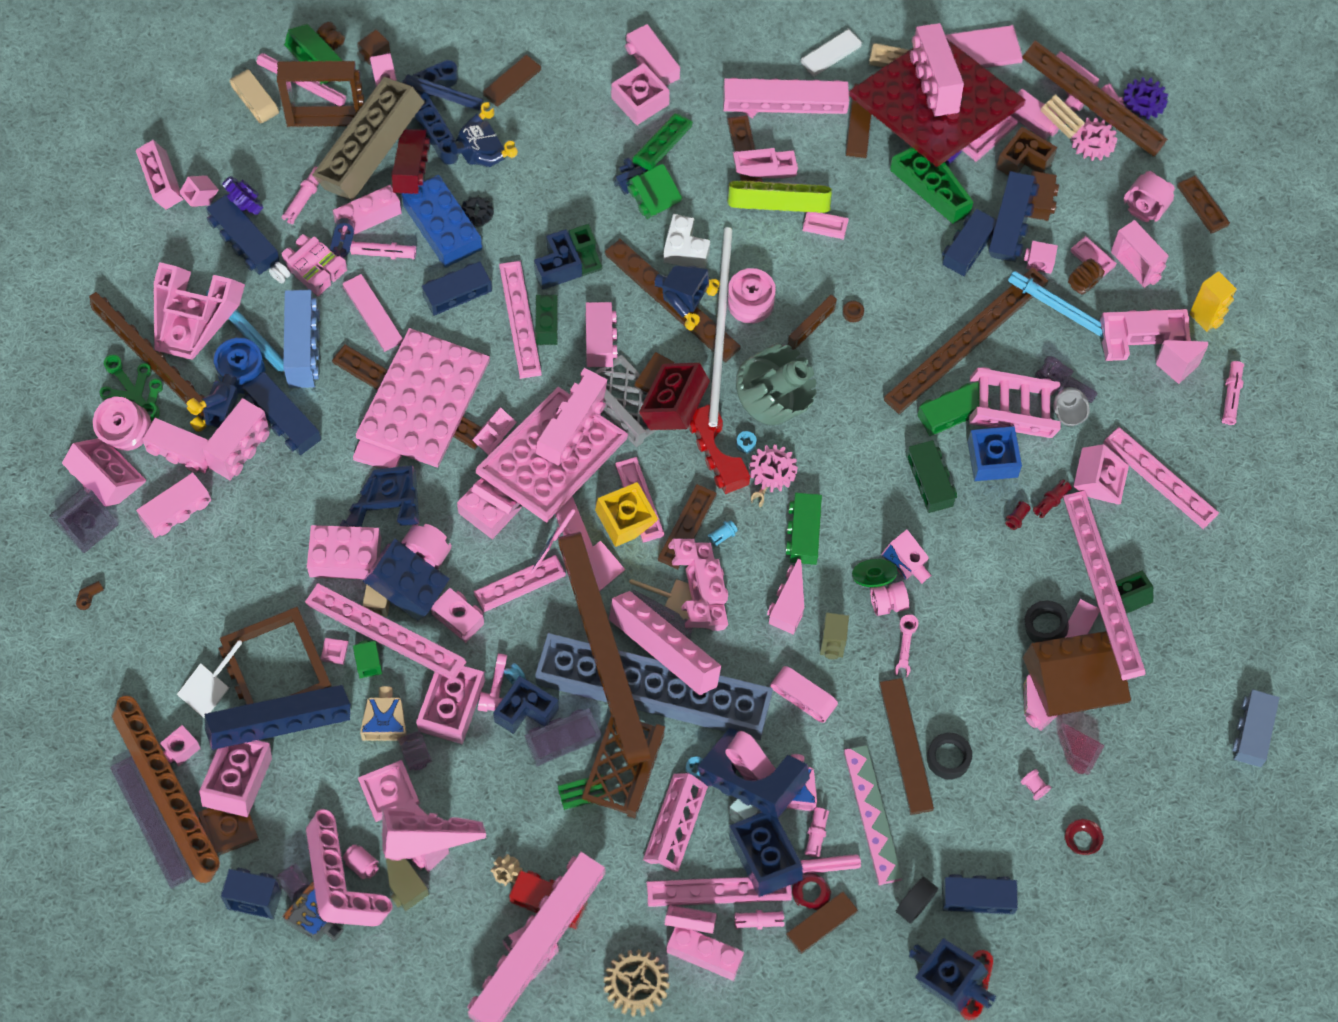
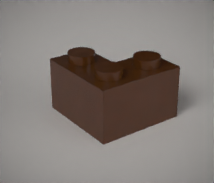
[996,127,1057,176]

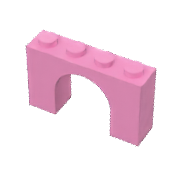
[1011,52,1099,140]

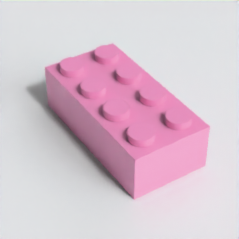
[910,23,964,116]

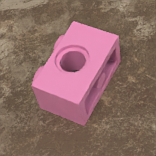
[431,588,484,643]

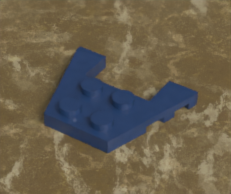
[340,465,419,527]

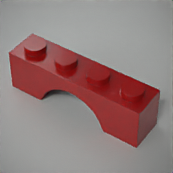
[688,404,750,494]

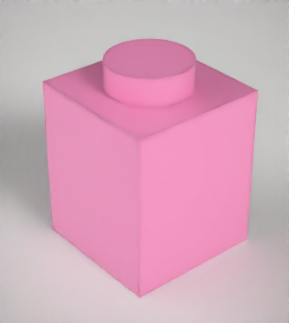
[179,175,219,207]

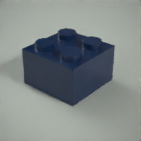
[220,868,282,920]

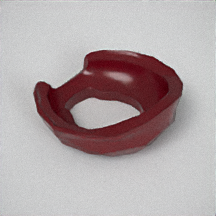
[1064,819,1104,855]
[792,873,831,910]

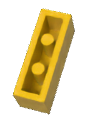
[1189,271,1237,332]

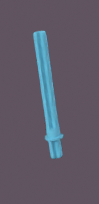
[1008,271,1104,338]
[206,288,284,372]

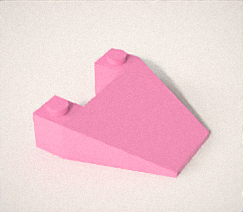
[154,262,245,360]

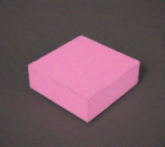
[321,638,349,665]

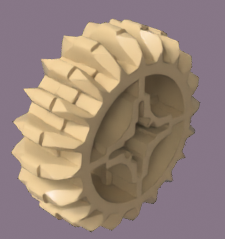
[603,949,669,1017]

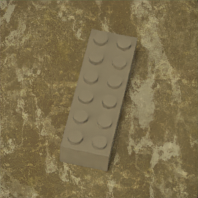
[312,77,424,201]

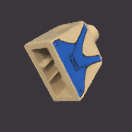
[360,686,407,741]

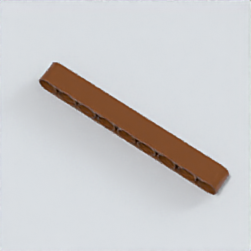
[112,696,220,883]

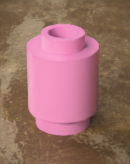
[343,845,378,879]

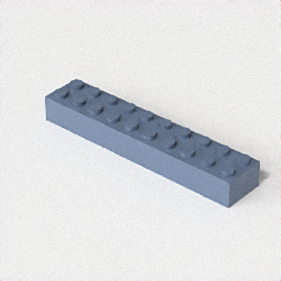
[535,633,773,741]

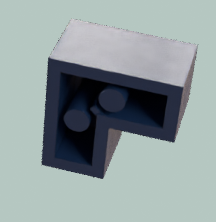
[534,229,582,290]
[493,676,559,734]

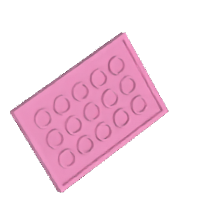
[356,328,490,468]
[476,387,628,523]

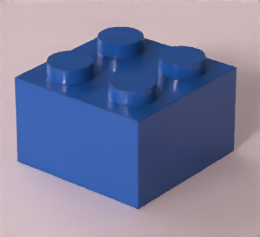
[968,426,1022,481]

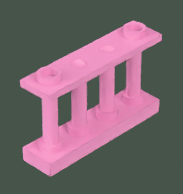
[969,367,1060,438]

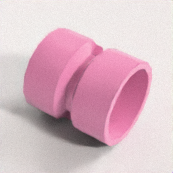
[870,581,909,616]

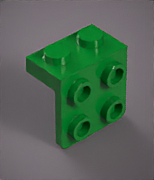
[627,164,682,220]

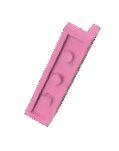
[643,773,708,872]

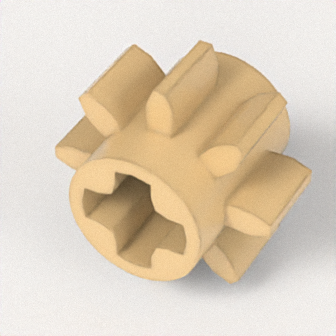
[491,854,523,886]

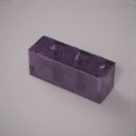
[525,708,601,767]

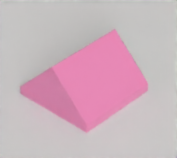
[1156,340,1208,384]

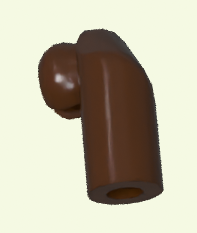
[76,581,104,610]

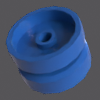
[213,338,266,394]

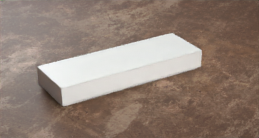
[801,29,862,77]

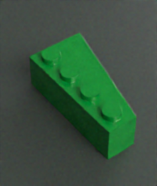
[890,147,973,224]

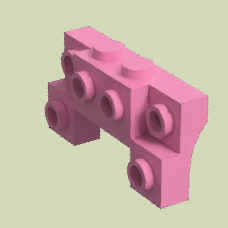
[1100,309,1191,361]
[668,539,728,631]

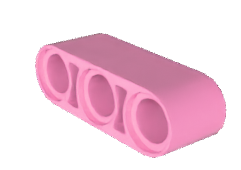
[770,666,838,723]
[725,731,775,781]

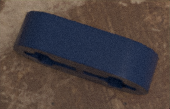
[330,218,354,258]

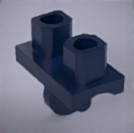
[613,157,649,195]

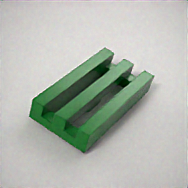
[558,774,608,810]

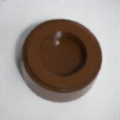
[842,301,864,323]

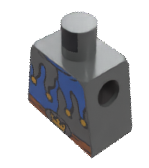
[282,882,344,942]

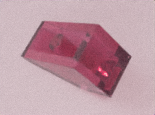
[1057,723,1105,775]

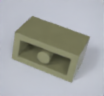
[820,613,849,659]

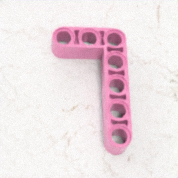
[306,809,392,926]

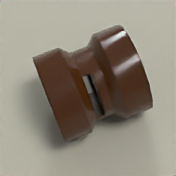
[317,21,345,50]

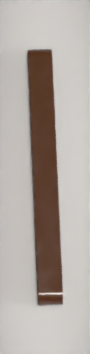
[558,532,651,766]

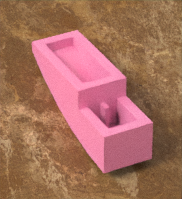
[733,148,798,178]

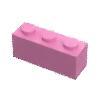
[625,24,680,86]
[136,140,184,210]
[333,185,401,235]
[586,302,617,367]
[142,418,209,473]
[136,473,211,538]
[667,927,744,981]

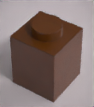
[357,29,391,66]

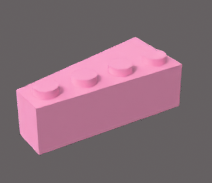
[536,368,607,466]

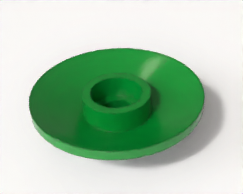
[852,559,897,587]

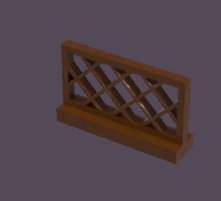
[582,716,665,819]

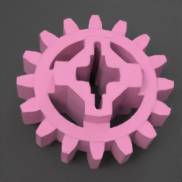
[1071,118,1117,161]
[749,445,798,492]

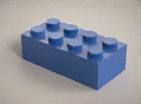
[402,174,482,268]

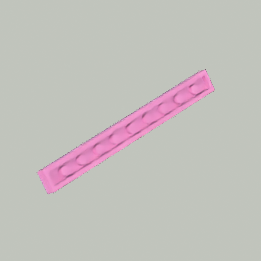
[1063,490,1145,681]

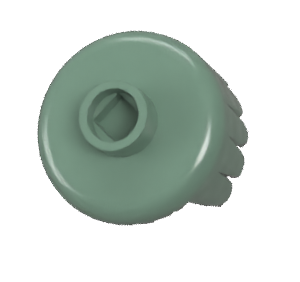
[736,343,816,425]

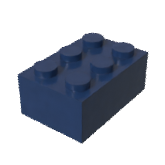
[363,538,450,621]
[729,813,803,897]

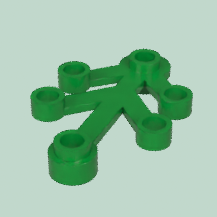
[99,355,163,423]

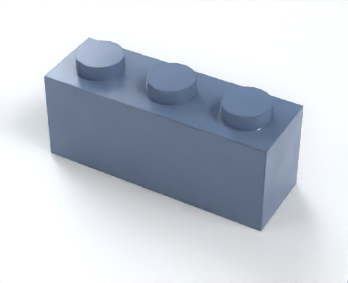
[1232,689,1280,767]

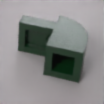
[568,224,603,277]

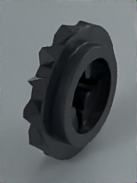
[461,195,494,226]

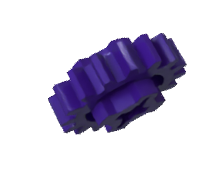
[1123,77,1168,120]
[222,176,264,215]

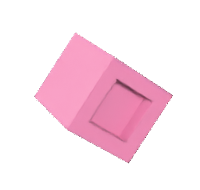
[1024,241,1058,274]
[160,725,201,767]

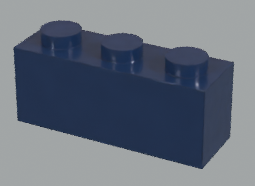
[942,209,997,277]
[421,261,492,316]
[942,874,1018,915]

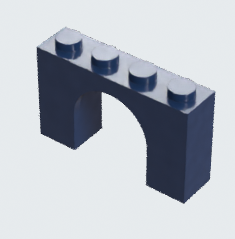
[697,727,810,818]

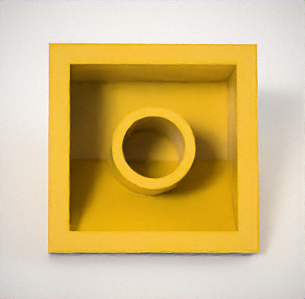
[595,482,658,547]

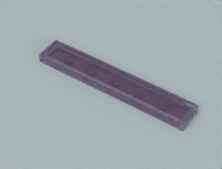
[110,756,193,889]

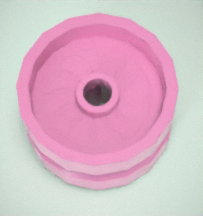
[727,268,775,324]
[93,397,151,451]

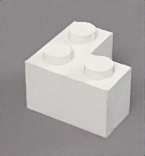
[664,214,710,269]

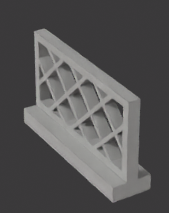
[594,355,657,447]

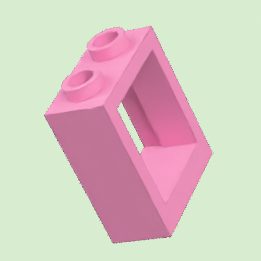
[1111,220,1168,288]

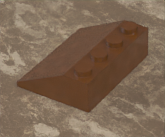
[1023,631,1131,717]

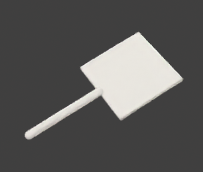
[177,640,242,718]

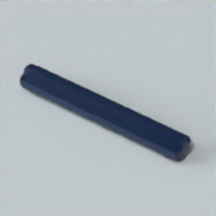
[404,74,484,110]

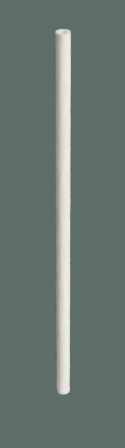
[709,227,732,427]

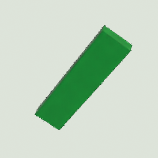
[632,113,693,171]

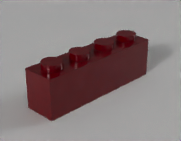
[392,129,430,194]

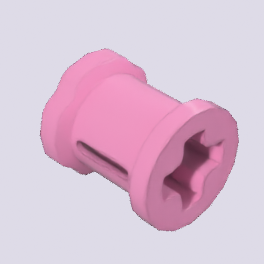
[1020,769,1052,800]

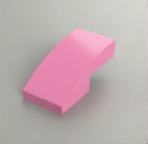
[472,408,517,455]

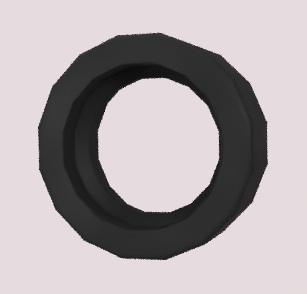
[1024,600,1069,643]
[927,732,972,780]
[896,877,938,923]

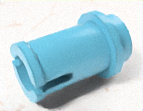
[708,520,738,547]

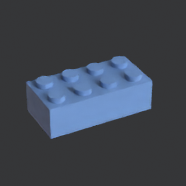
[283,290,320,388]

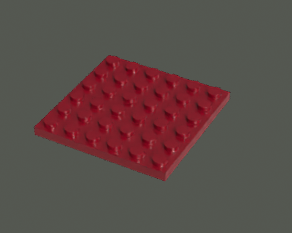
[849,38,1026,167]

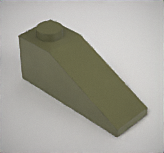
[386,858,429,912]

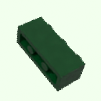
[906,440,957,513]

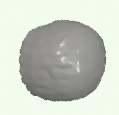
[1053,387,1090,426]

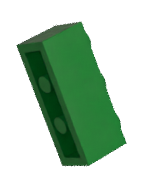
[284,24,343,84]
[917,381,990,436]
[786,493,822,565]

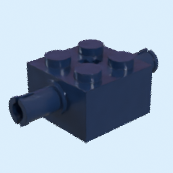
[909,938,996,1013]

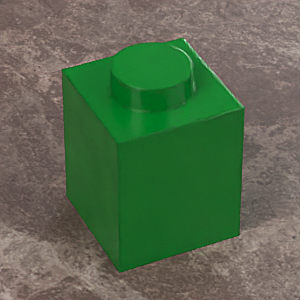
[353,640,382,679]

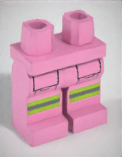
[282,234,347,297]

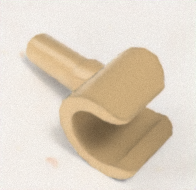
[751,487,768,507]

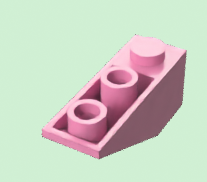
[767,559,804,635]

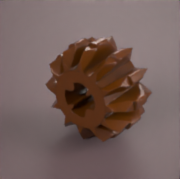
[1068,258,1105,295]

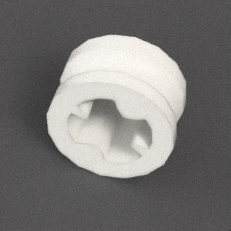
[269,262,291,284]

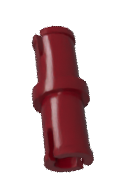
[1033,479,1072,518]

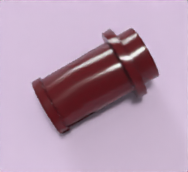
[1005,501,1031,530]

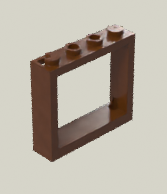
[277,61,364,127]
[218,606,332,705]

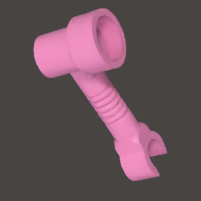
[895,614,918,677]
[478,653,507,712]

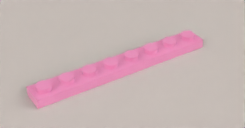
[305,584,466,681]

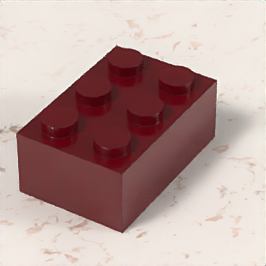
[639,362,710,430]

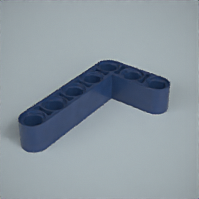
[402,60,459,165]

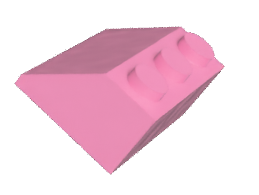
[62,438,146,507]

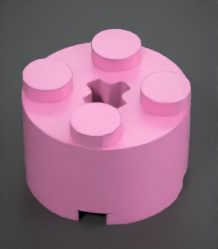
[1124,171,1175,222]
[401,524,451,570]

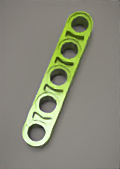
[728,181,832,213]

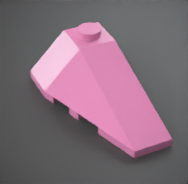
[382,808,486,860]

